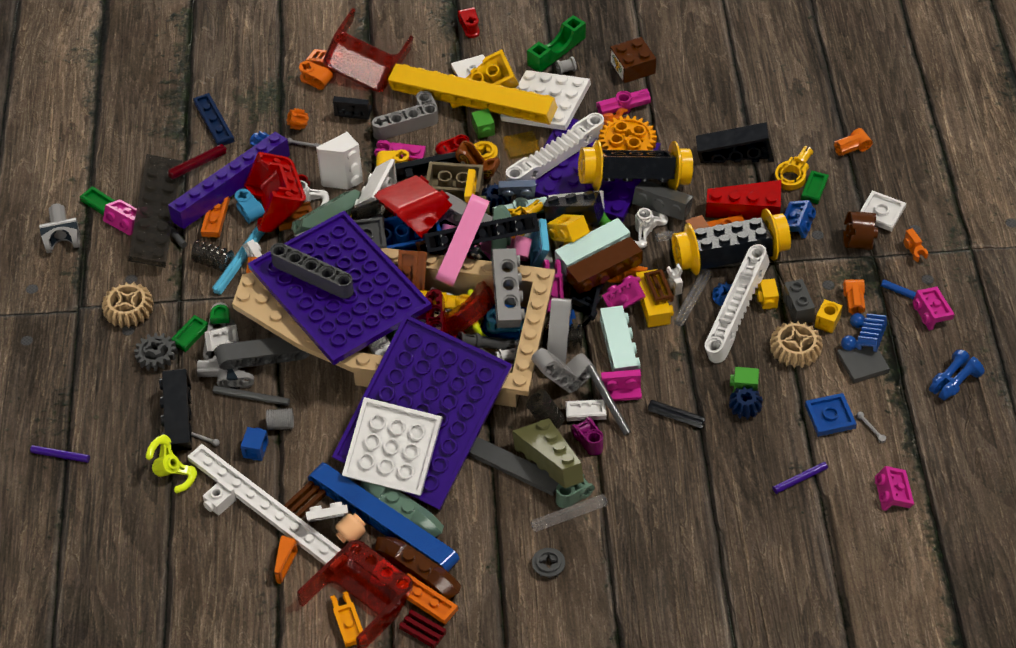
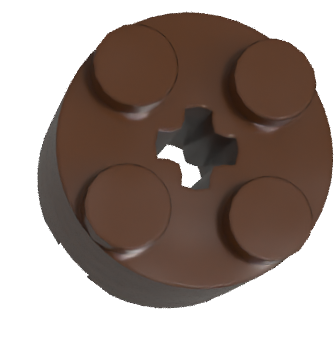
[843,211,878,250]

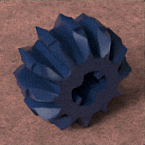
[481,182,512,212]
[729,386,763,420]

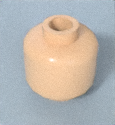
[335,513,366,544]

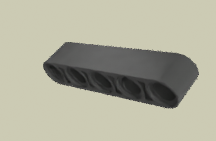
[270,243,354,298]
[214,337,310,370]

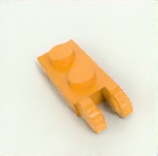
[330,591,366,648]

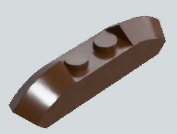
[375,536,461,600]

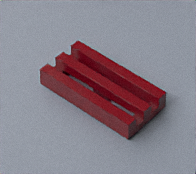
[399,609,446,648]

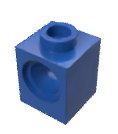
[241,427,269,461]

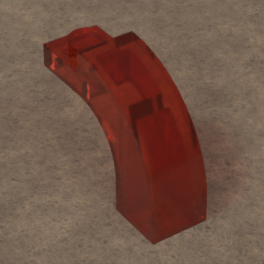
[445,281,495,336]

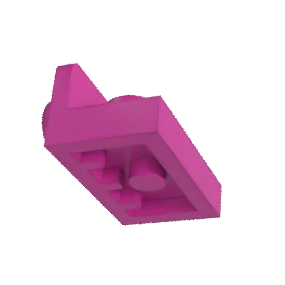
[103,199,147,235]
[602,275,646,310]
[913,287,955,330]
[601,369,642,401]
[875,466,914,511]

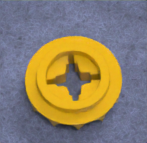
[473,141,498,160]

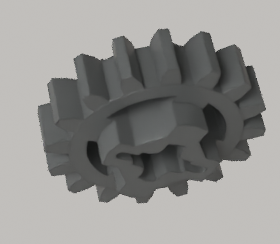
[134,333,177,371]

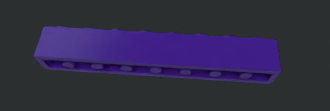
[168,132,290,229]

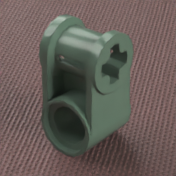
[556,474,595,508]

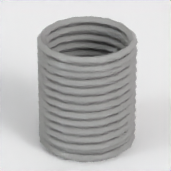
[266,408,294,431]

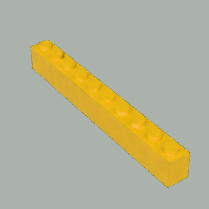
[388,64,558,125]

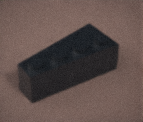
[696,122,774,163]
[159,369,192,451]

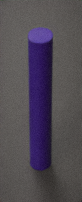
[30,445,90,463]
[773,462,828,494]

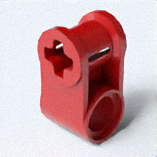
[457,7,480,38]
[435,134,469,155]

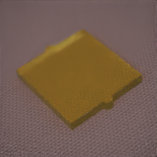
[503,131,540,159]

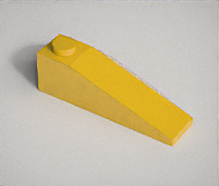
[450,49,519,108]

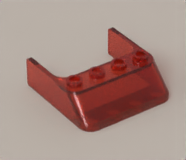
[323,8,414,92]
[297,540,413,648]

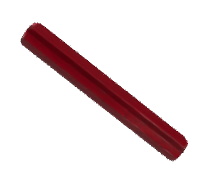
[167,144,227,179]

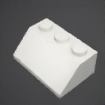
[316,132,363,190]
[354,159,397,219]

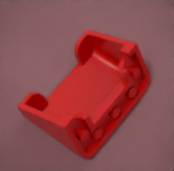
[244,152,306,233]
[374,175,452,238]

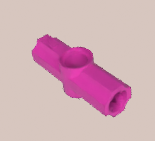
[596,89,651,115]

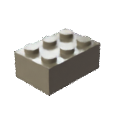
[426,162,484,201]

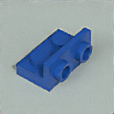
[784,200,816,238]

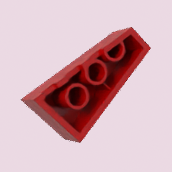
[705,180,781,220]

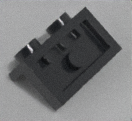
[333,96,372,120]

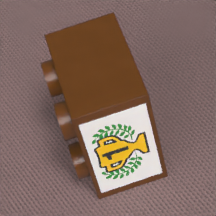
[610,37,656,83]

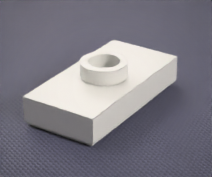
[204,325,239,351]
[565,399,606,421]

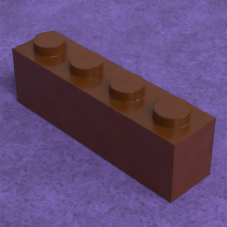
[566,237,643,295]

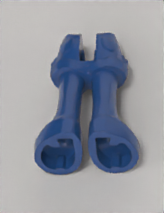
[929,349,985,401]

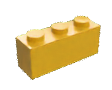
[636,269,674,328]

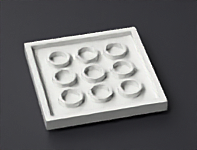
[500,70,591,131]
[342,397,443,496]

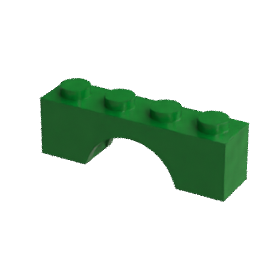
[527,15,586,72]

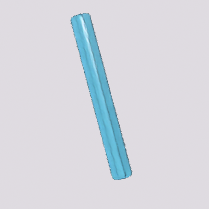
[212,226,265,295]

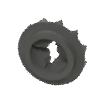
[532,548,565,579]

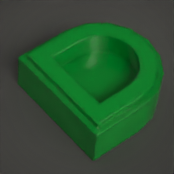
[210,304,230,324]

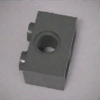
[782,279,815,324]

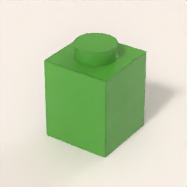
[471,108,495,139]
[730,367,759,393]

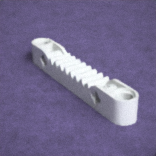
[506,113,604,181]
[704,244,770,363]

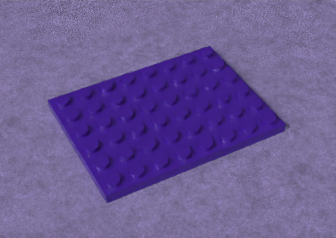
[248,211,432,365]
[332,314,513,510]

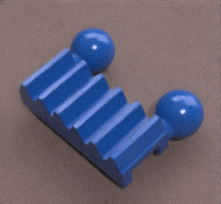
[841,313,887,352]

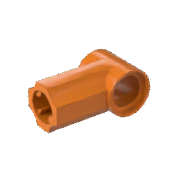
[834,128,873,156]
[843,279,865,315]

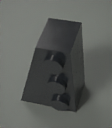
[543,191,604,226]

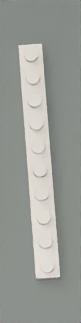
[187,444,347,571]

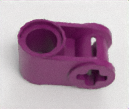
[570,417,603,455]

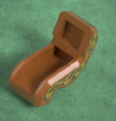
[455,141,500,179]

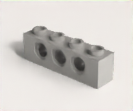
[491,248,525,328]

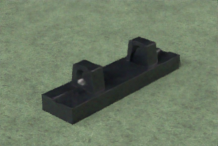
[395,152,461,181]

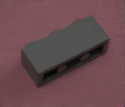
[632,181,694,221]

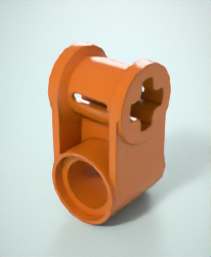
[299,61,333,90]

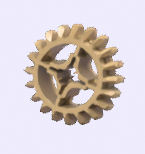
[102,282,154,329]
[770,320,823,369]

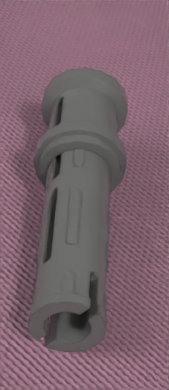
[456,331,515,350]

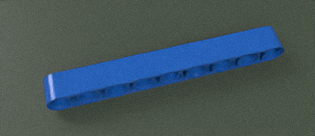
[308,462,460,572]

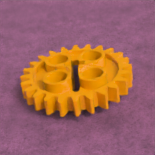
[599,115,657,150]

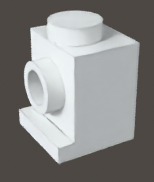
[203,478,236,516]

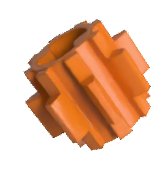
[286,108,309,130]

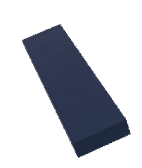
[193,93,235,146]

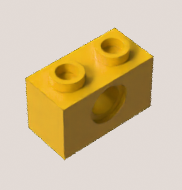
[547,214,590,242]

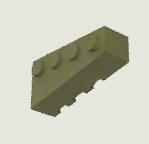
[512,418,584,488]

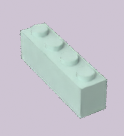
[555,218,630,276]
[600,305,640,372]

